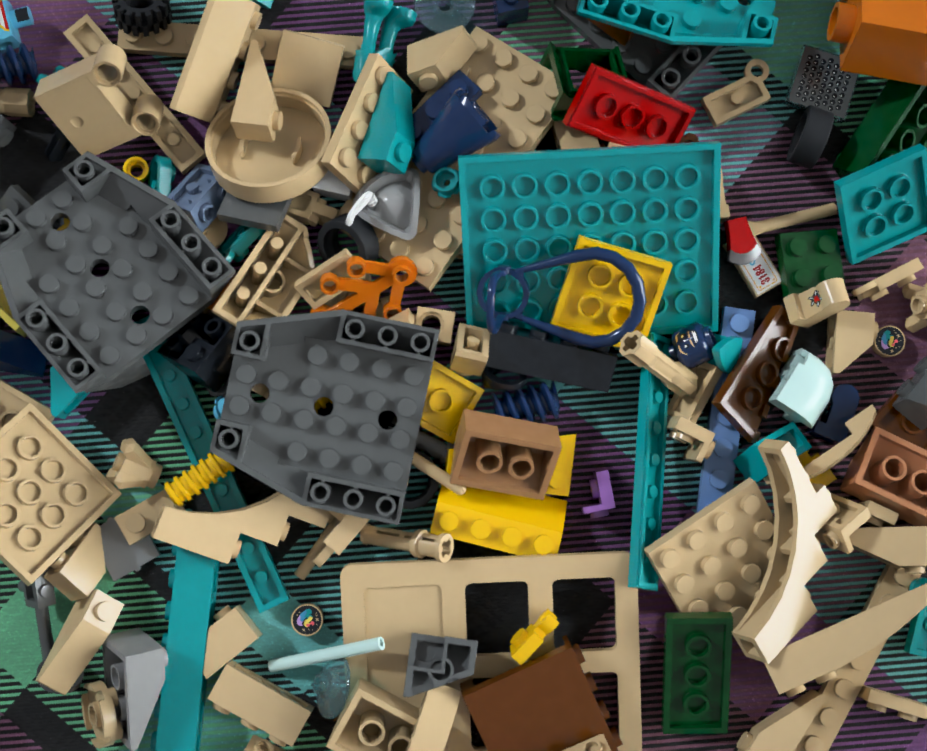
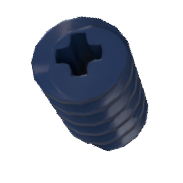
[0,43,39,86]
[491,381,560,422]

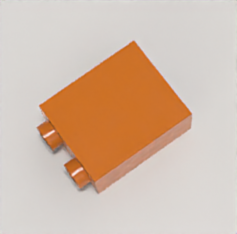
[827,0,927,86]

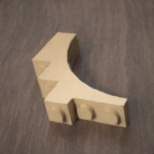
[732,439,838,664]
[150,492,335,564]

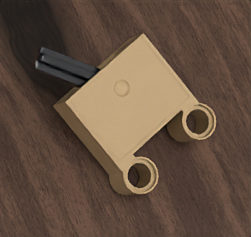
[34,44,164,162]

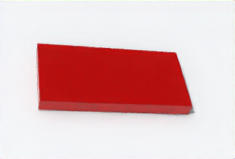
[562,63,697,146]

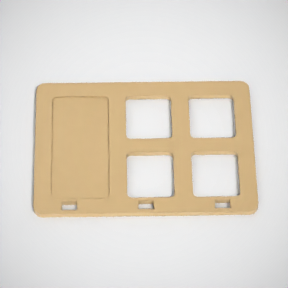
[340,551,642,751]

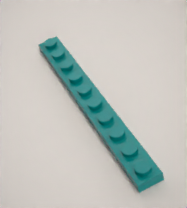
[134,315,291,613]

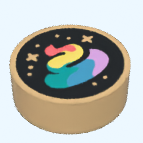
[872,325,905,358]
[291,603,324,636]

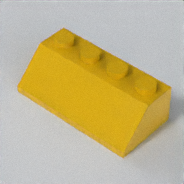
[429,485,567,555]

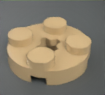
[81,680,123,749]

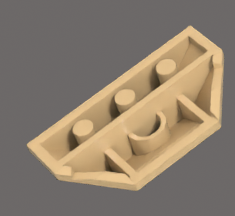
[212,214,315,327]

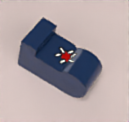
[806,384,860,445]

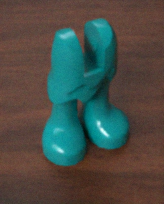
[353,0,417,82]

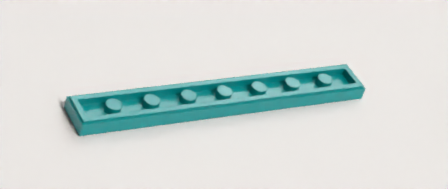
[628,332,671,591]

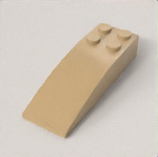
[763,583,927,698]

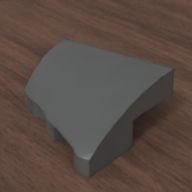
[403,633,478,697]

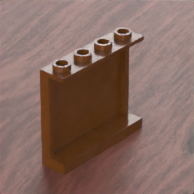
[460,635,623,751]

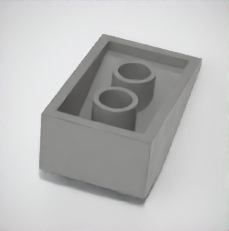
[102,628,168,751]

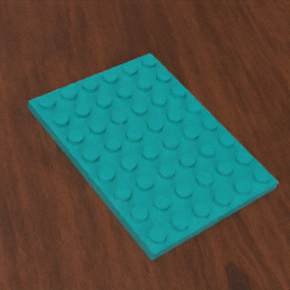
[458,141,721,335]

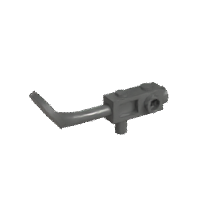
[18,566,84,694]

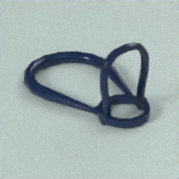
[477,247,647,349]

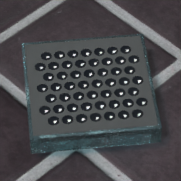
[784,44,860,123]

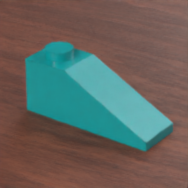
[357,72,415,174]

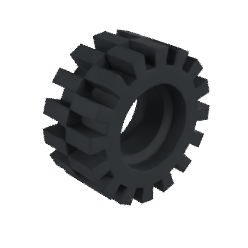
[112,0,172,37]

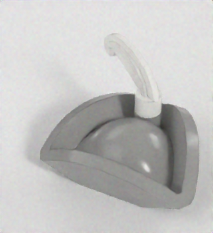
[345,167,420,240]

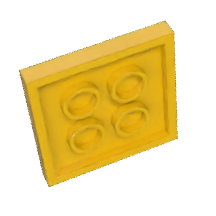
[550,235,673,348]

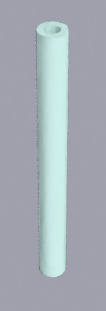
[268,637,385,673]

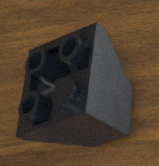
[157,308,236,393]

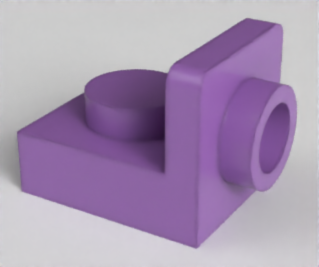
[581,470,616,519]

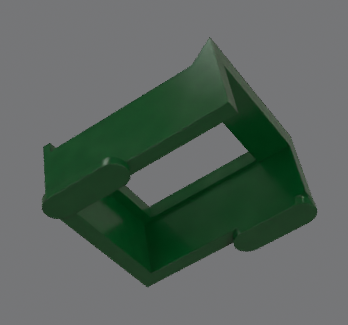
[539,41,627,122]

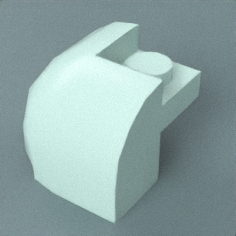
[768,348,834,429]

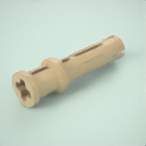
[360,524,454,563]

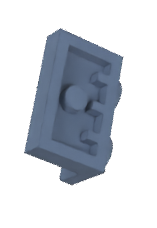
[167,163,227,233]

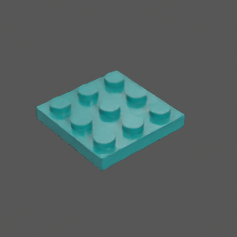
[834,143,927,265]

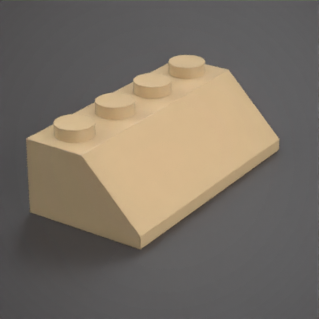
[169,0,262,123]

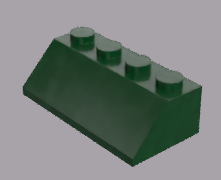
[832,79,927,179]

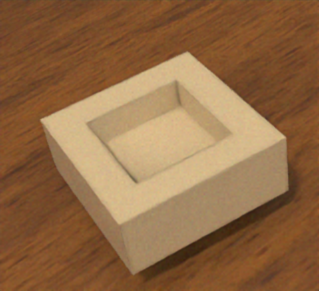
[859,500,899,527]

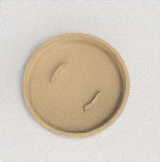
[205,88,333,203]

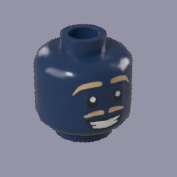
[668,322,717,369]

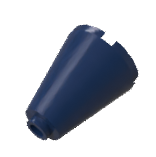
[412,87,502,174]

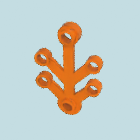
[310,256,417,319]

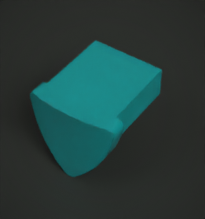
[706,333,743,374]

